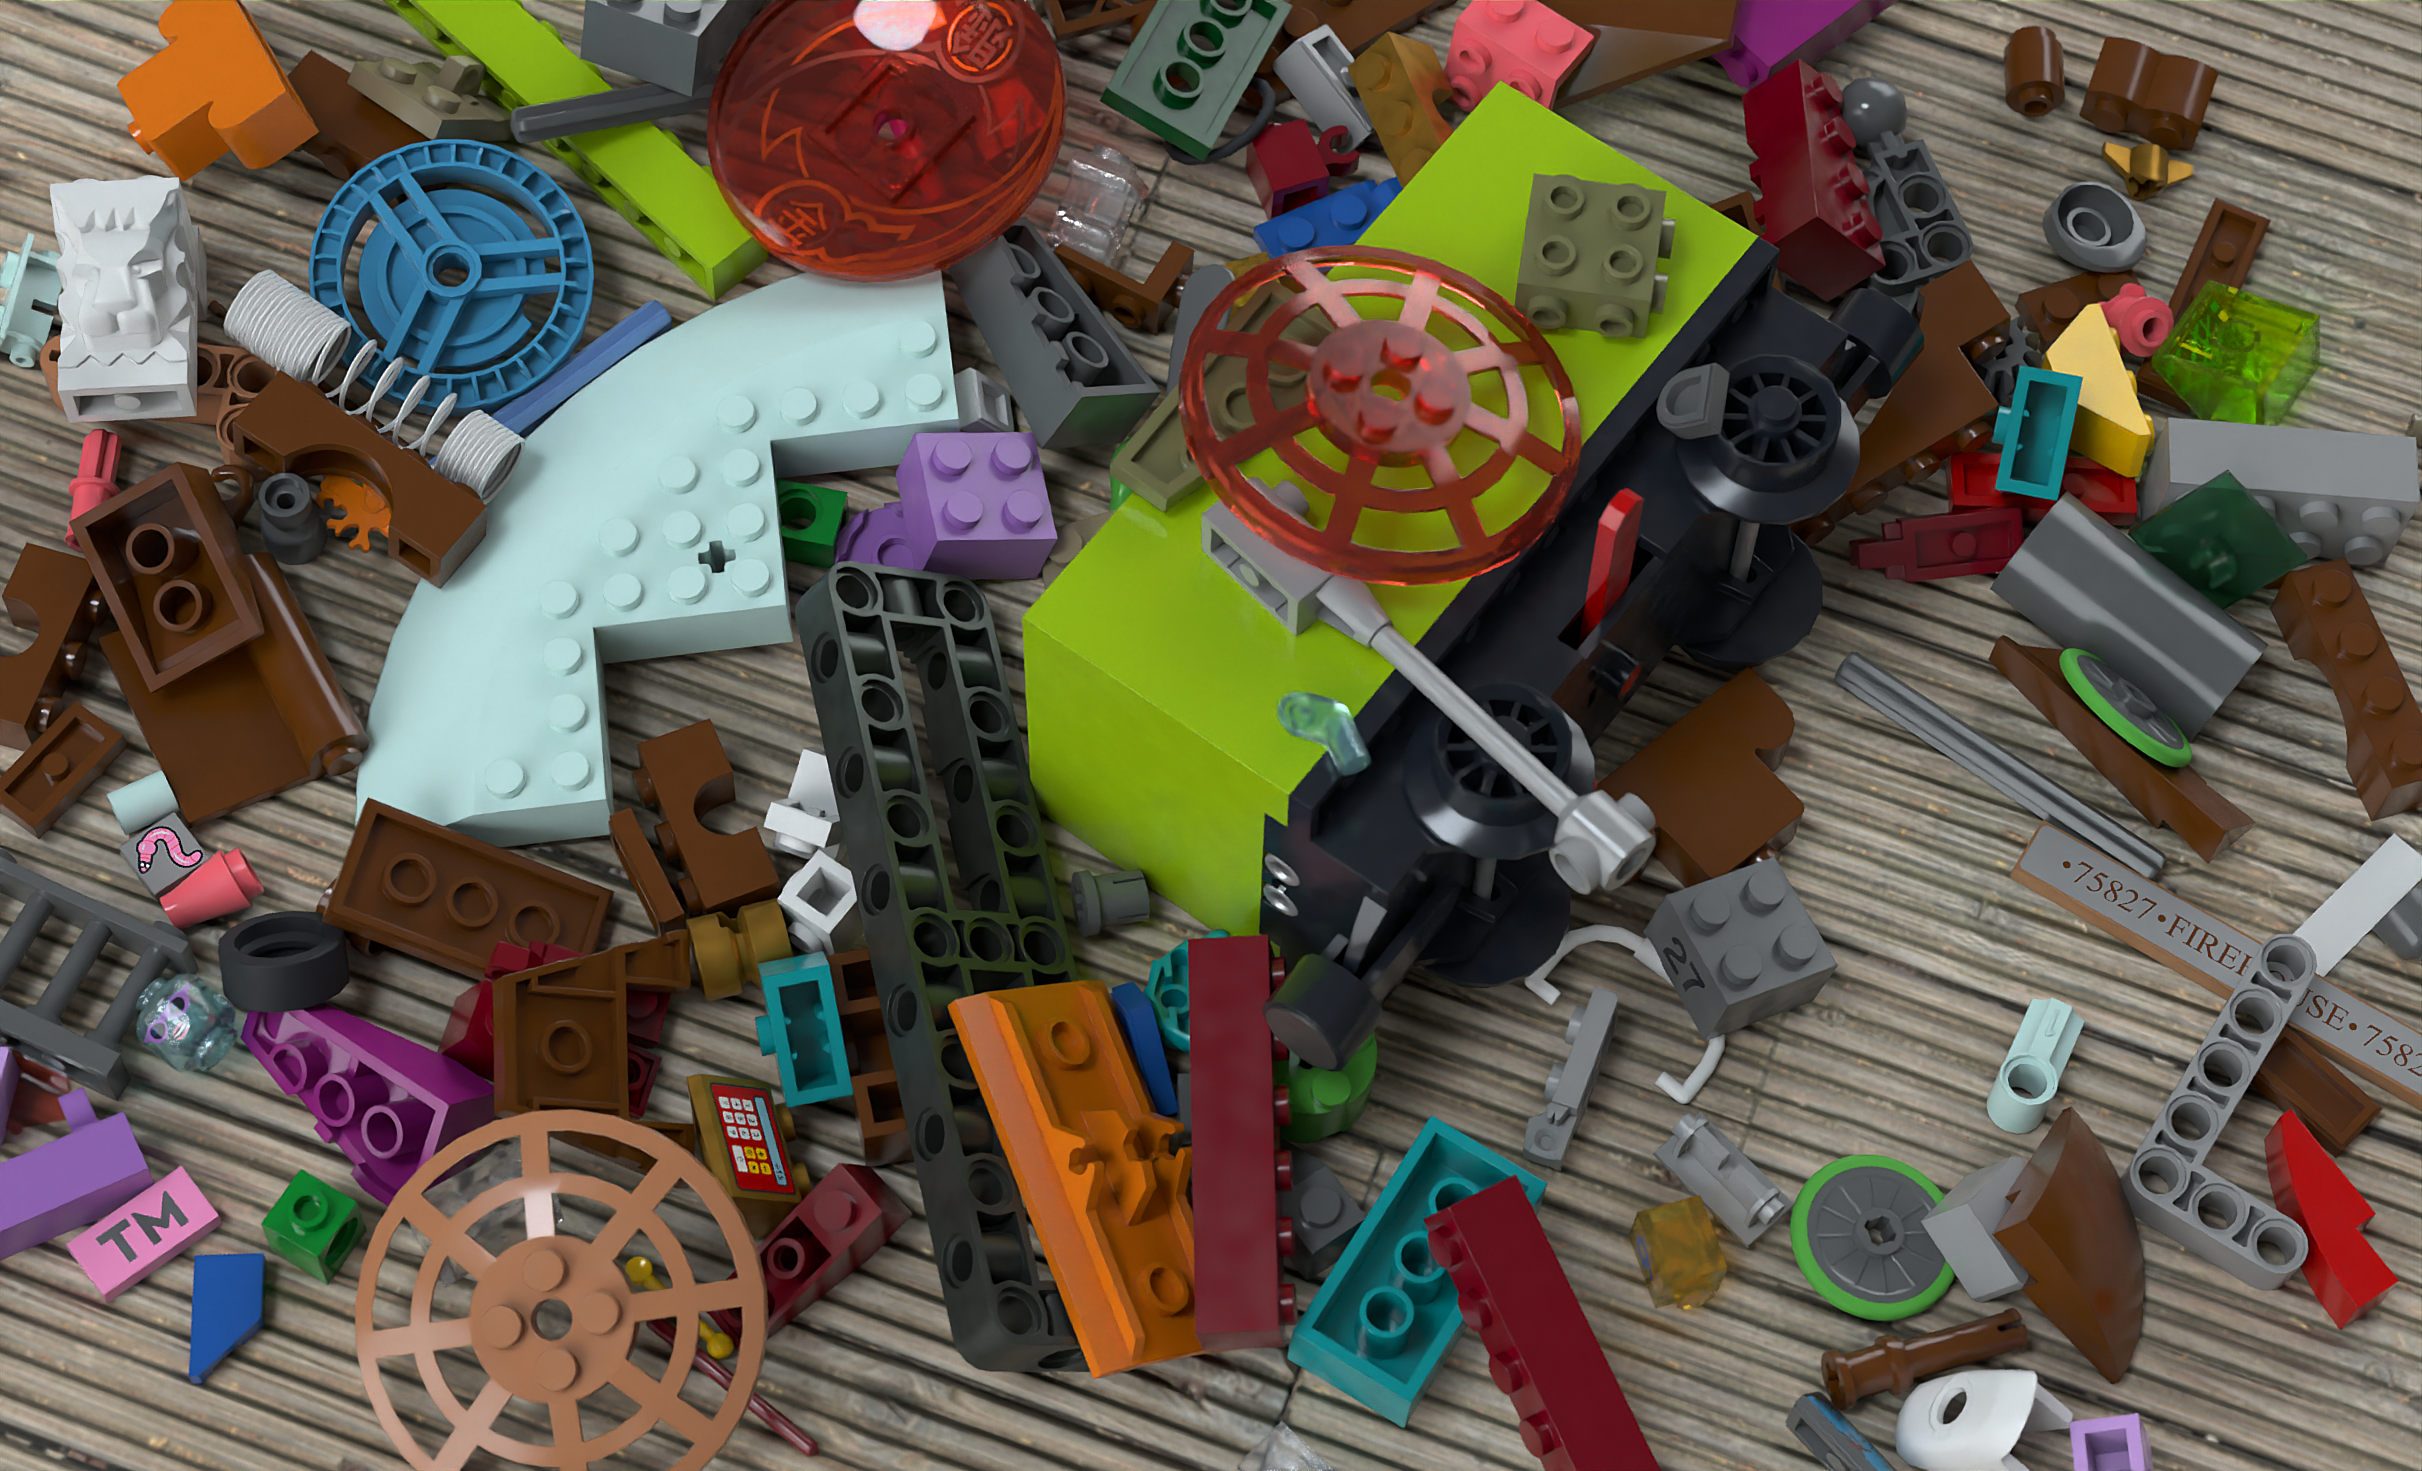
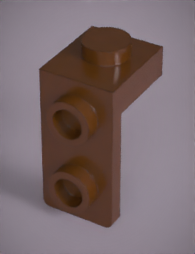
[1054,240,1195,336]

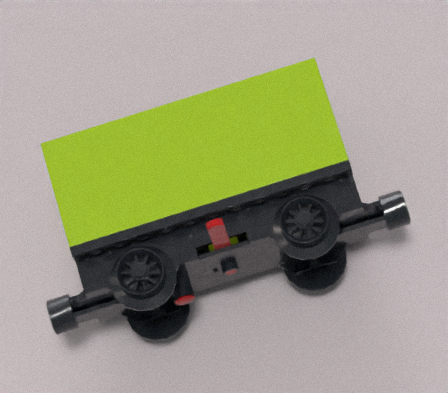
[1022,80,1924,1072]

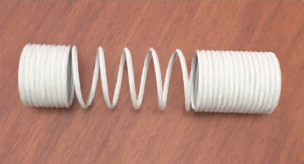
[223,269,525,504]

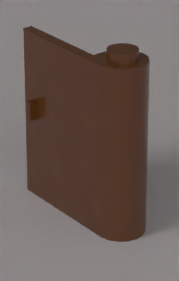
[97,552,370,829]

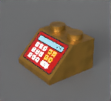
[686,1073,812,1248]

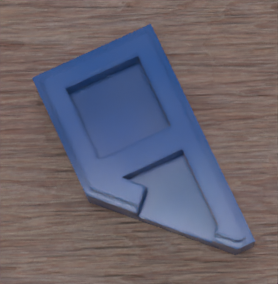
[1110,981,1177,1116]
[189,1253,267,1384]

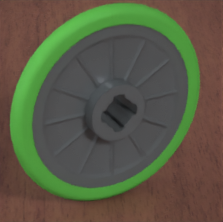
[2059,648,2192,767]
[1790,1154,1955,1321]

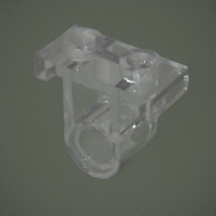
[1046,144,1149,268]

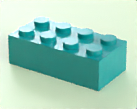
[1287,1115,1548,1428]

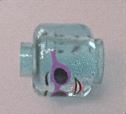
[136,973,238,1073]

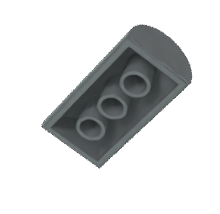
[1990,491,2269,742]

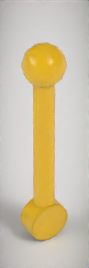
[625,1256,734,1359]

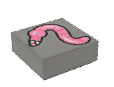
[118,812,209,904]

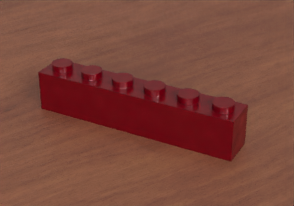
[1188,935,1297,1351]
[1423,1174,1661,1471]

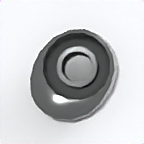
[2042,181,2147,272]

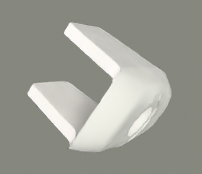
[1895,1370,2073,1471]

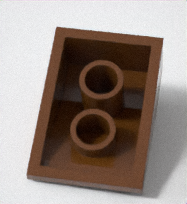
[69,461,265,693]

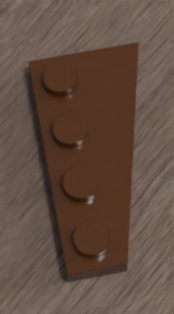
[1241,0,1457,111]

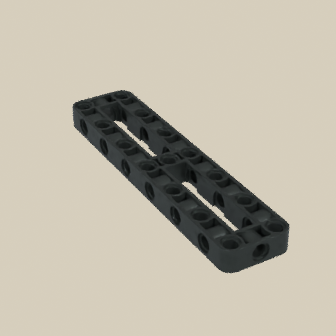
[795,561,1090,1372]

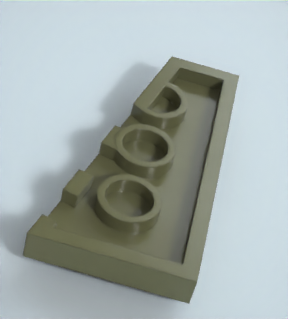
[1110,276,1378,512]

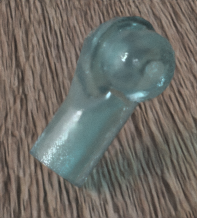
[1276,691,1371,775]

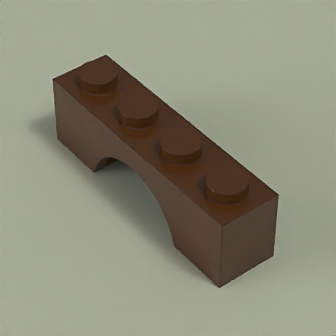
[233,370,487,589]
[2270,557,2422,822]

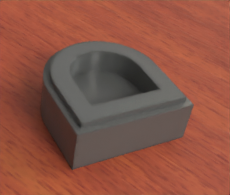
[1657,363,1730,439]

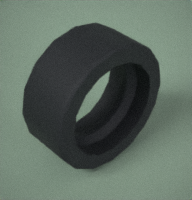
[218,911,350,1013]

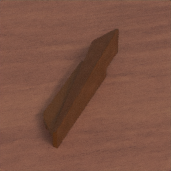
[1988,635,2256,863]

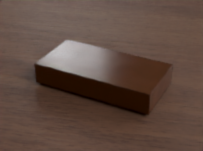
[608,807,687,937]
[2250,1024,2383,1158]

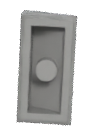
[1272,24,1377,154]

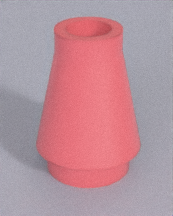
[159,847,264,931]

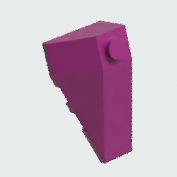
[240,1003,495,1207]

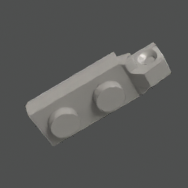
[1523,987,1619,1171]

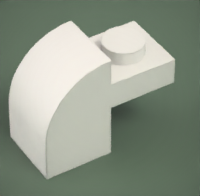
[763,745,846,863]

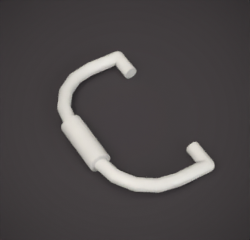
[1524,924,1725,1104]

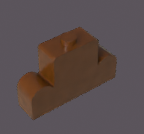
[1595,666,1805,888]

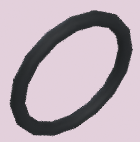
[1164,77,1276,166]

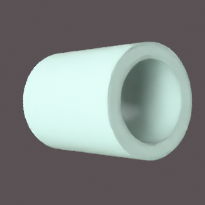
[106,770,180,836]

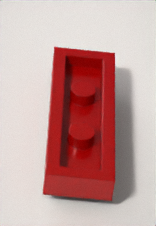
[1946,452,2137,526]

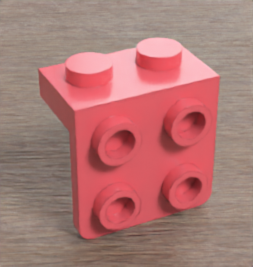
[1444,0,1595,113]

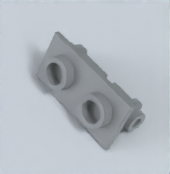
[1653,1112,1794,1248]

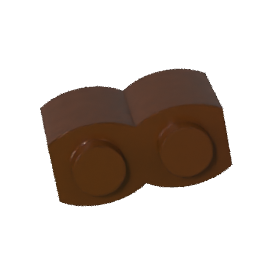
[2079,37,2219,151]

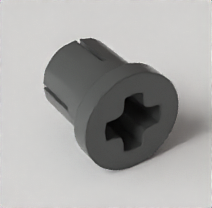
[1071,869,1149,936]

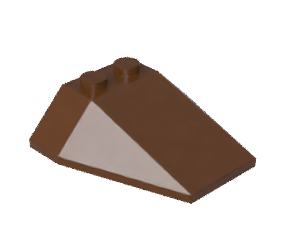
[1537,0,1743,110]

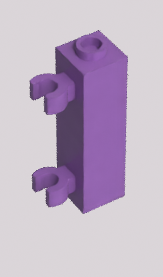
[0,1087,155,1261]

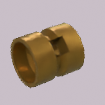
[686,898,793,1002]

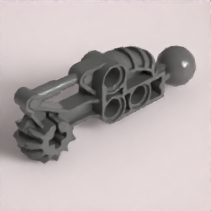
[1839,77,2043,407]

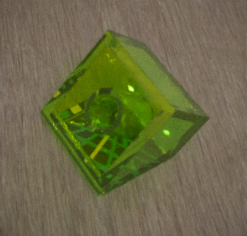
[2152,280,2320,426]

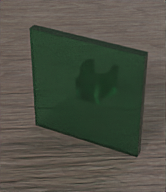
[2128,469,2308,610]

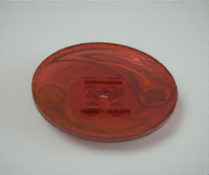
[707,0,1068,283]

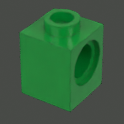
[776,478,849,569]
[261,1169,367,1285]

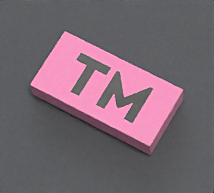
[66,1166,222,1303]

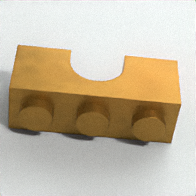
[1347,31,1455,189]

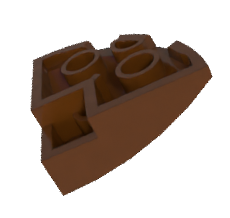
[1992,1106,2144,1384]

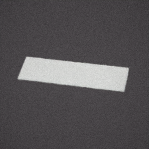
[2293,833,2422,977]

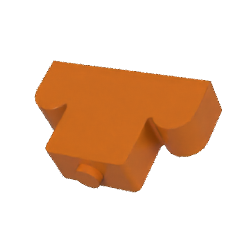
[117,0,319,182]

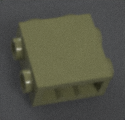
[1513,173,1676,339]

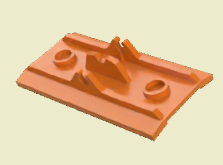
[947,980,1241,1380]

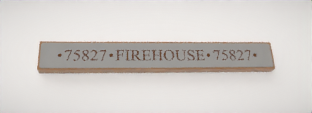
[2009,820,2422,1111]

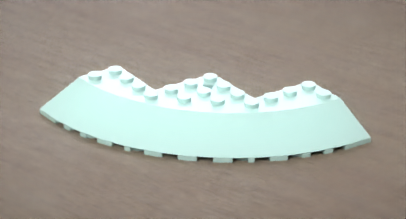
[355,244,960,847]

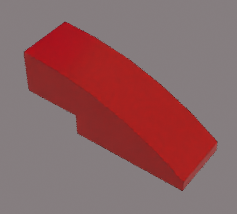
[2264,1109,2399,1331]

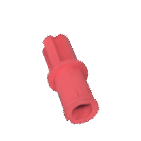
[64,428,122,552]

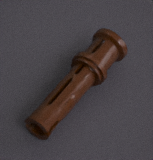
[1821,1308,2028,1411]

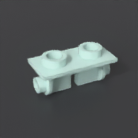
[0,233,62,367]

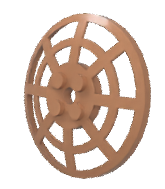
[355,1110,768,1471]

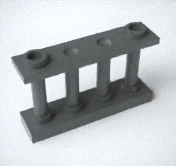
[0,848,199,1102]

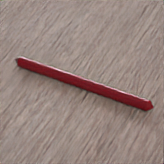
[646,1318,819,1456]

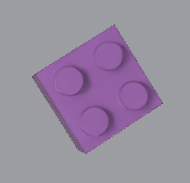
[895,432,1057,579]

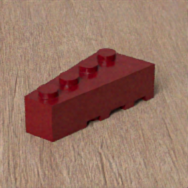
[1742,58,1886,302]

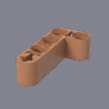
[40,334,279,483]

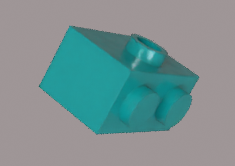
[1992,365,2083,501]
[755,951,853,1108]

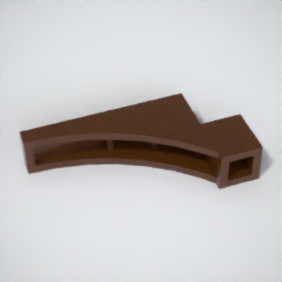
[1789,259,2011,546]

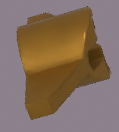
[2101,142,2193,201]

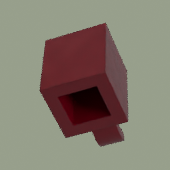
[1245,118,1360,221]

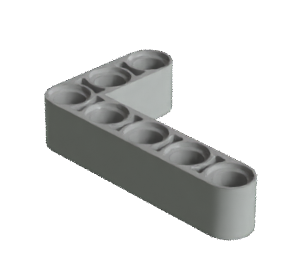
[2120,934,2317,1290]

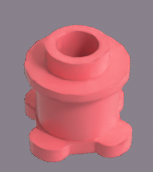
[2097,283,2174,357]

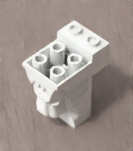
[50,175,207,423]

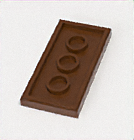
[321,797,615,982]

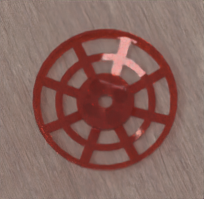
[1178,245,1582,586]

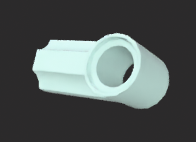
[1986,998,2085,1134]

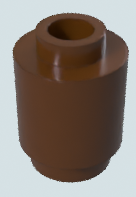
[2004,26,2065,117]

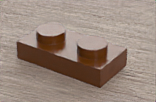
[2015,269,2147,354]
[0,701,128,839]

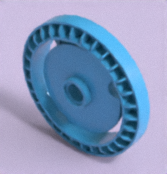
[308,139,594,416]

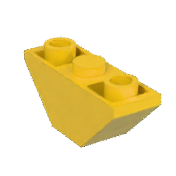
[2042,303,2155,478]

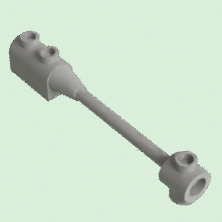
[1201,477,1656,894]

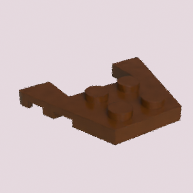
[493,929,695,1189]

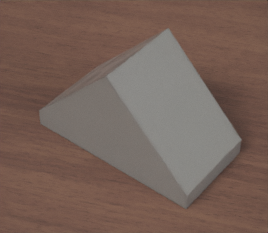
[1921,1156,2029,1303]

